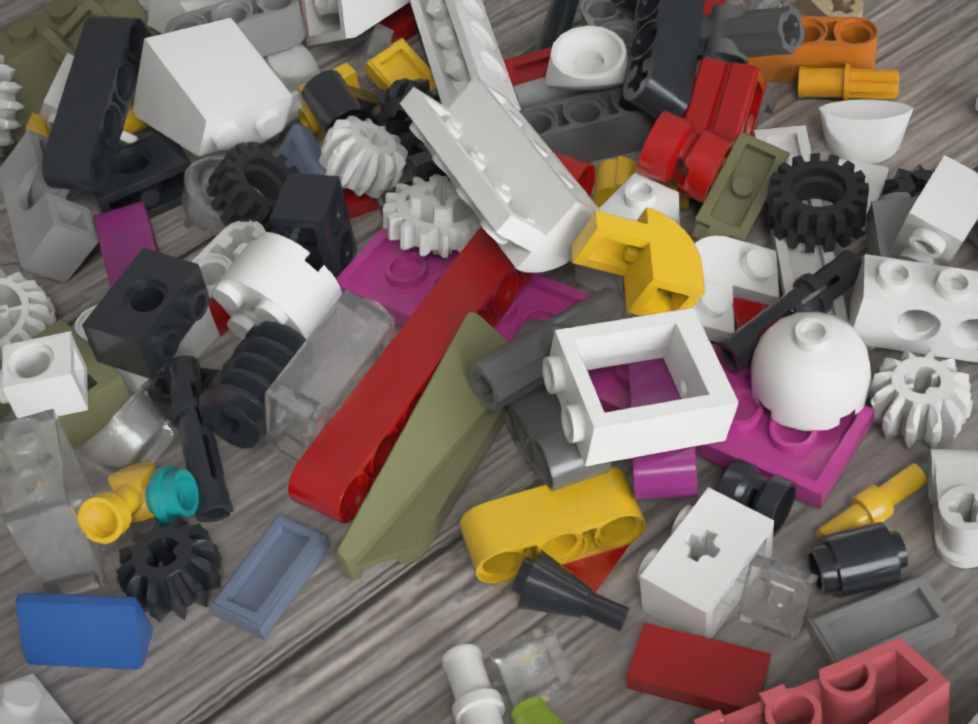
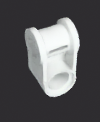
[928,449,978,569]

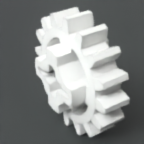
[383,174,481,258]

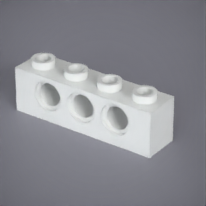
[410,0,521,111]
[849,254,978,363]

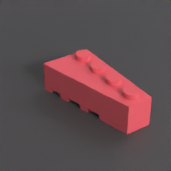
[693,637,950,724]

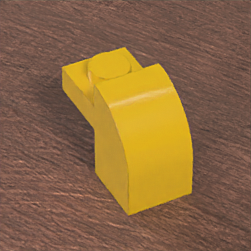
[571,207,705,316]

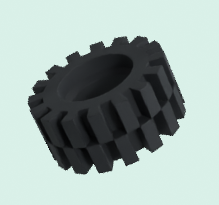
[207,142,300,234]
[767,153,869,253]

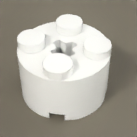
[211,232,342,343]

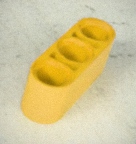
[460,467,646,584]

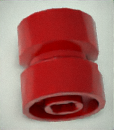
[636,110,734,203]

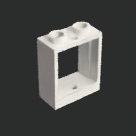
[542,308,739,466]

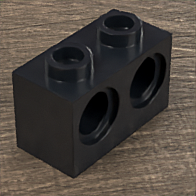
[270,173,357,279]

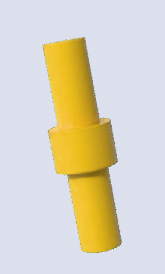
[816,463,928,540]

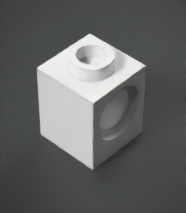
[0,331,88,424]

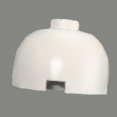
[751,311,871,431]

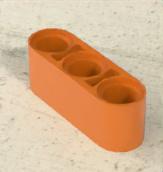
[747,16,879,83]

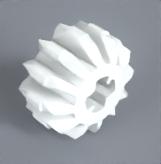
[318,116,408,199]
[868,349,973,449]

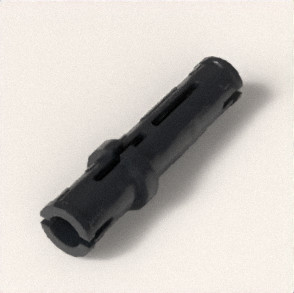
[716,249,862,373]
[163,355,234,523]

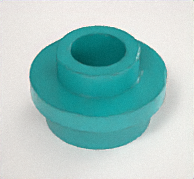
[145,465,199,526]

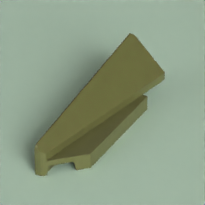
[336,311,508,581]

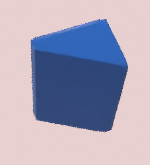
[15,593,153,670]

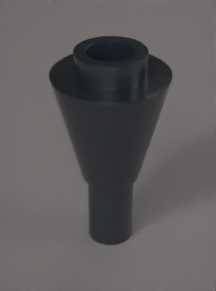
[512,550,630,631]

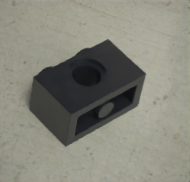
[88,132,202,219]
[82,248,211,380]

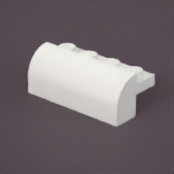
[400,76,602,273]

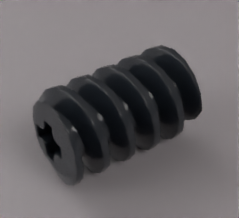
[198,321,314,449]

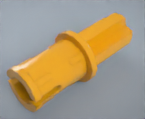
[798,63,900,101]

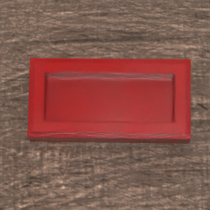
[626,622,771,714]

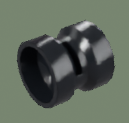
[717,458,797,537]

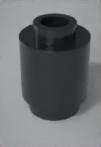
[806,521,908,598]

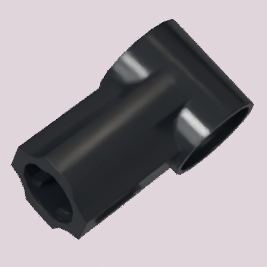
[301,70,379,135]

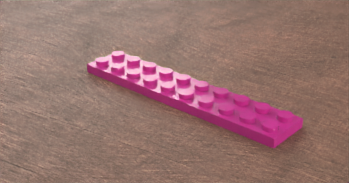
[336,227,875,509]

